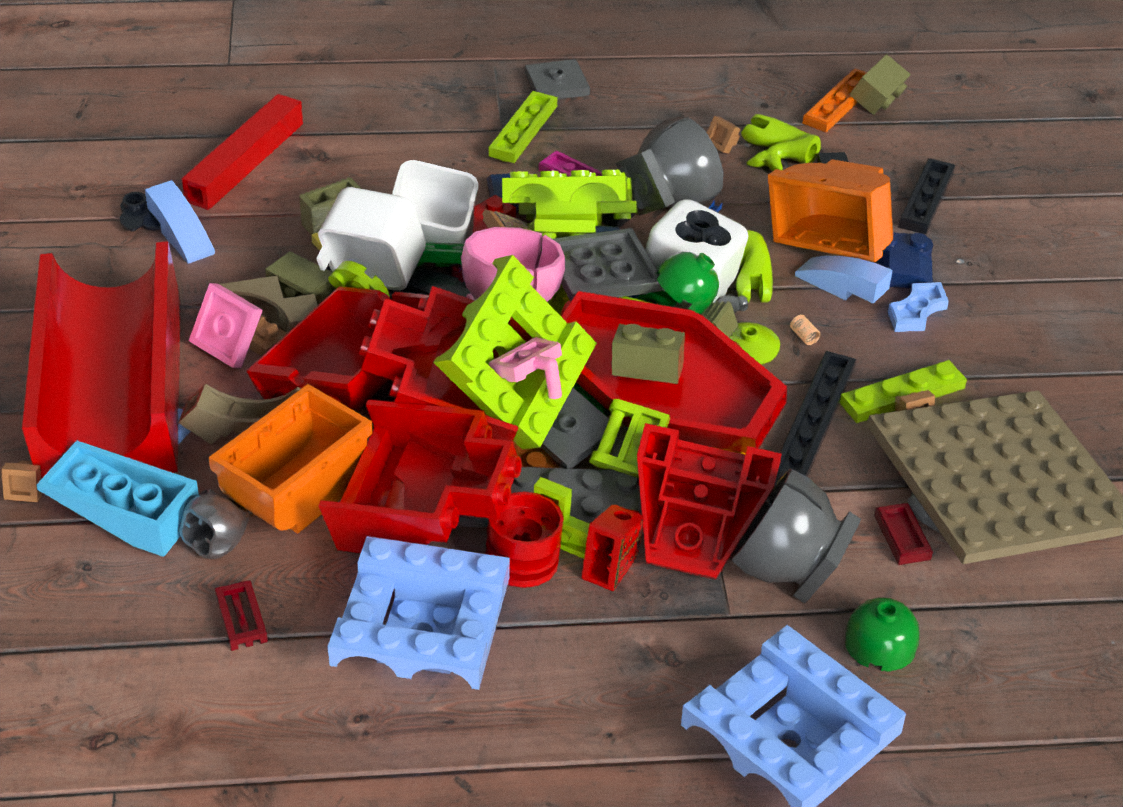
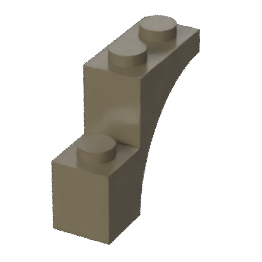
[219,276,318,333]
[178,384,301,444]

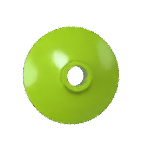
[730,322,780,365]

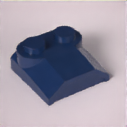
[874,232,933,288]

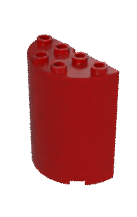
[247,286,429,412]

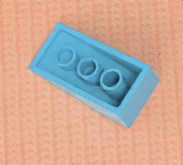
[37,441,199,557]

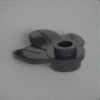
[119,192,161,232]

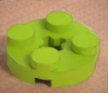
[328,261,390,297]

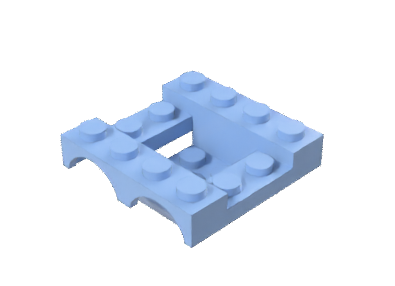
[328,536,510,690]
[681,625,906,807]

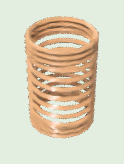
[790,315,820,345]

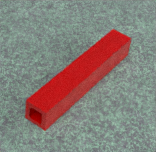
[182,94,303,210]

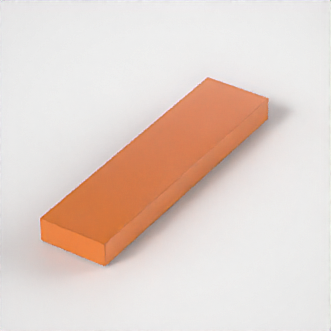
[802,68,866,133]

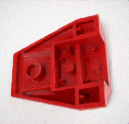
[637,423,782,580]

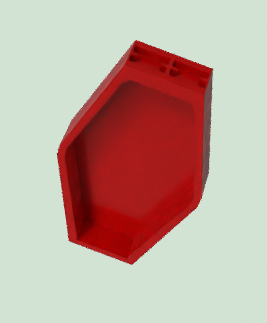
[561,291,787,453]

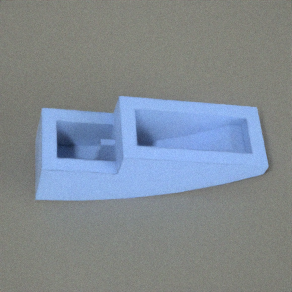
[145,180,215,264]
[795,256,892,303]

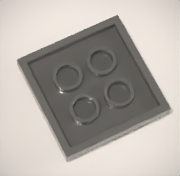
[553,228,663,301]

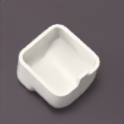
[392,160,478,244]

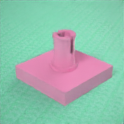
[189,283,263,368]

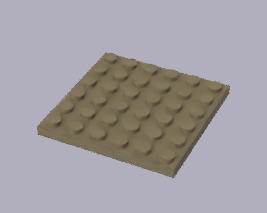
[867,390,1123,564]

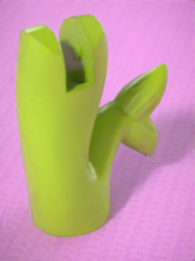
[741,114,821,171]
[736,230,773,303]

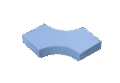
[888,282,949,332]

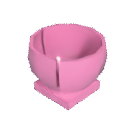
[461,227,565,302]

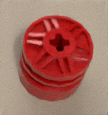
[485,492,564,588]

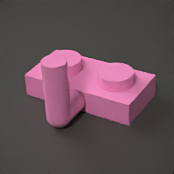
[489,337,562,399]

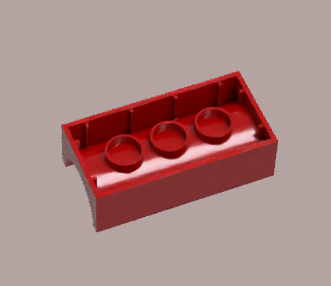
[22,241,181,479]

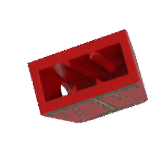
[581,505,644,591]

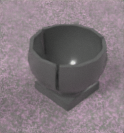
[615,117,724,216]
[731,468,861,603]

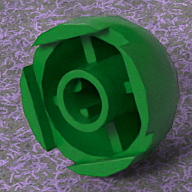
[655,251,719,314]
[845,597,919,672]

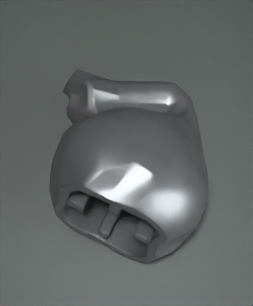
[179,488,249,559]

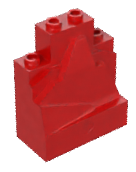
[359,286,533,441]
[318,399,522,553]

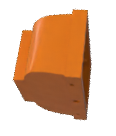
[768,159,893,262]
[209,384,372,534]

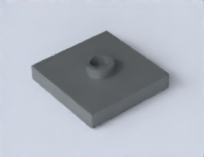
[525,59,590,99]
[541,388,609,469]

